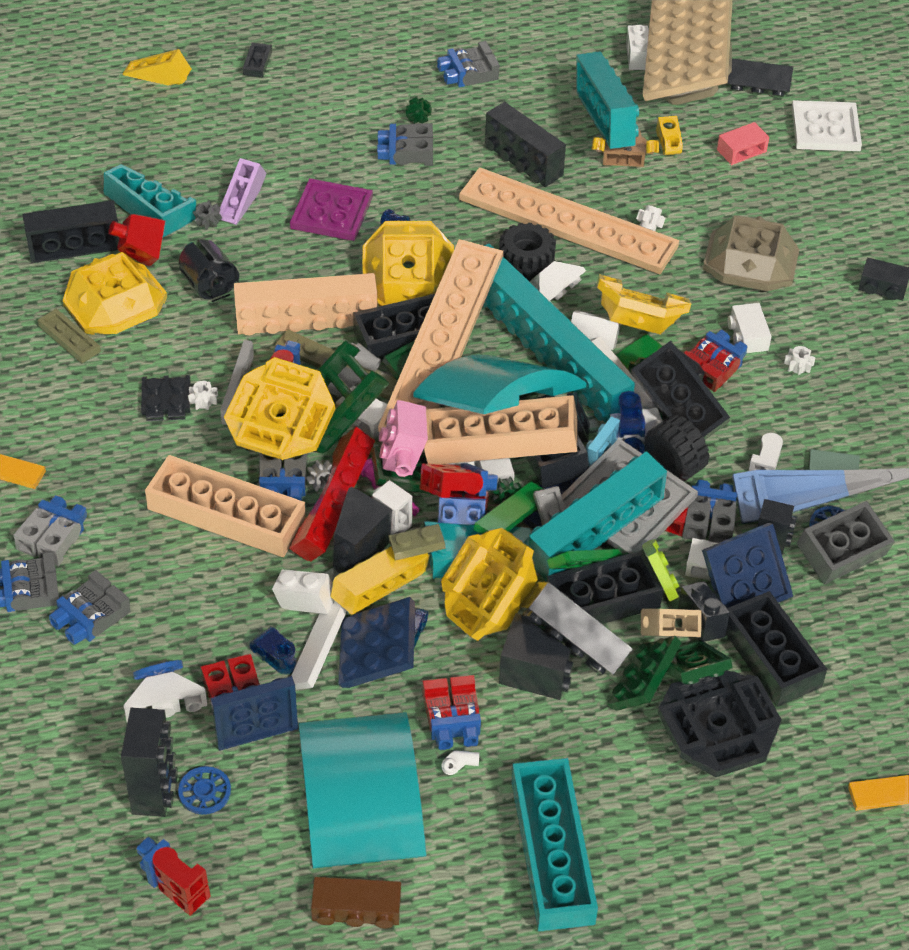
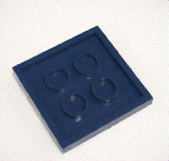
[702,523,793,608]
[338,597,415,688]
[211,676,298,751]

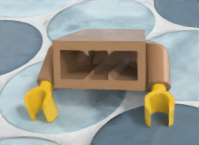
[591,129,659,167]

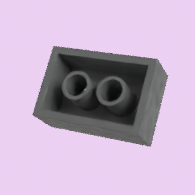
[796,501,895,585]

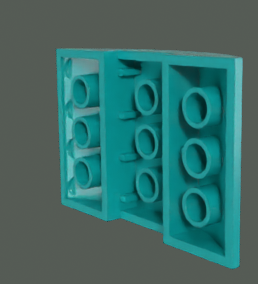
[413,354,586,414]
[299,712,426,869]

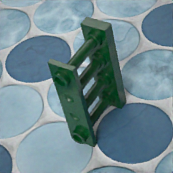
[317,340,390,454]

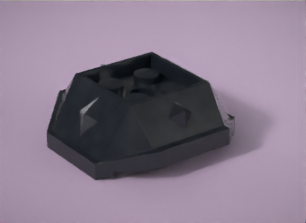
[658,670,782,778]

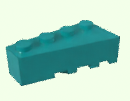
[104,164,196,237]
[424,521,531,579]

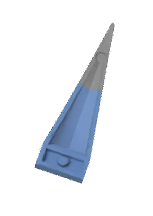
[732,468,909,524]

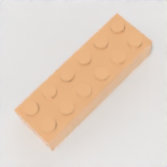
[234,273,377,335]
[424,395,577,464]
[145,455,306,558]

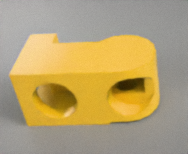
[656,116,682,155]

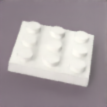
[792,100,862,151]

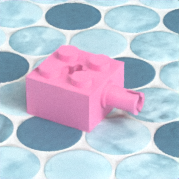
[379,400,428,477]

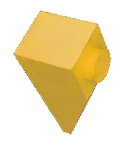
[123,49,192,86]

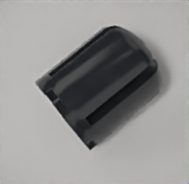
[178,239,240,302]

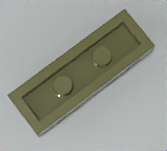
[38,308,101,363]

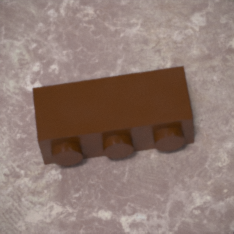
[311,877,401,929]

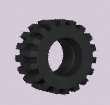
[499,223,556,282]
[644,415,710,482]

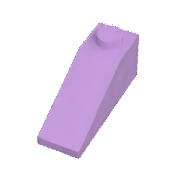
[219,158,267,225]

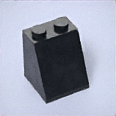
[332,486,392,573]
[499,613,574,700]

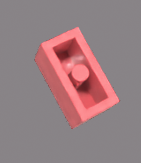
[717,122,769,165]

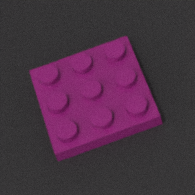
[290,178,373,241]

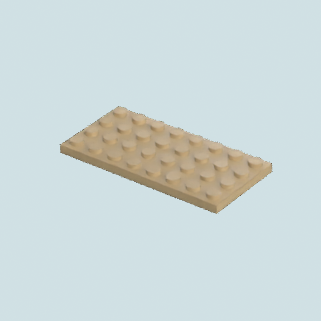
[643,0,733,101]

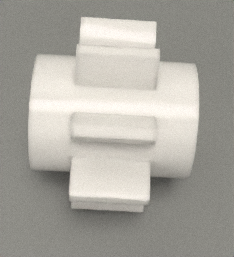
[636,205,665,231]
[784,346,815,375]
[188,381,218,410]

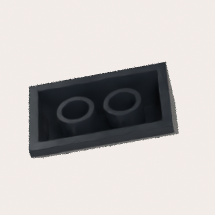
[727,58,794,97]

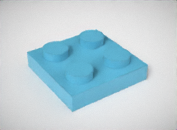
[585,416,620,467]

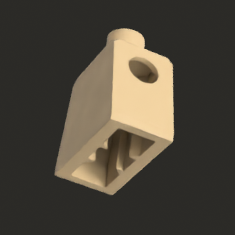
[641,609,701,637]

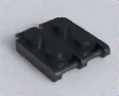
[141,375,191,421]

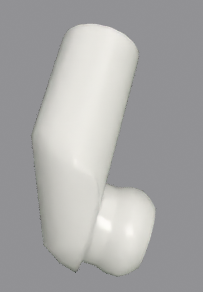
[441,751,480,775]

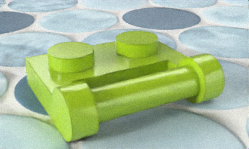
[642,539,680,601]

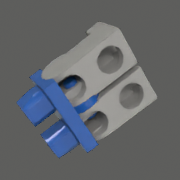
[14,495,87,567]

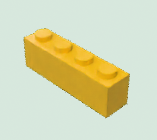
[331,547,430,615]

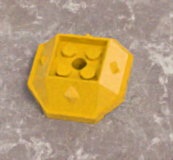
[363,221,454,306]
[63,252,167,335]
[597,274,691,335]
[224,357,336,460]
[441,528,538,641]

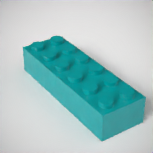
[576,52,639,149]
[529,451,667,580]
[511,758,598,932]

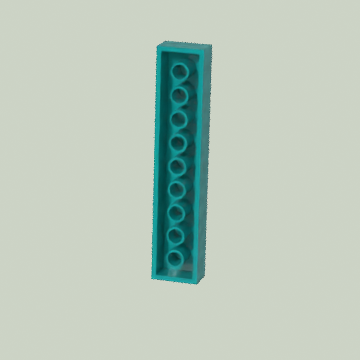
[483,243,635,423]

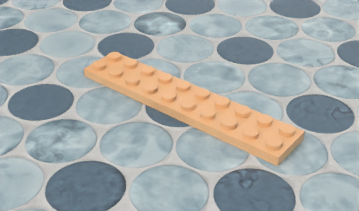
[459,167,679,274]
[378,239,503,432]

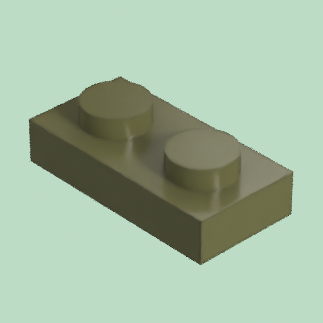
[389,524,446,561]

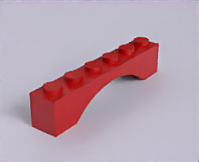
[289,427,375,562]

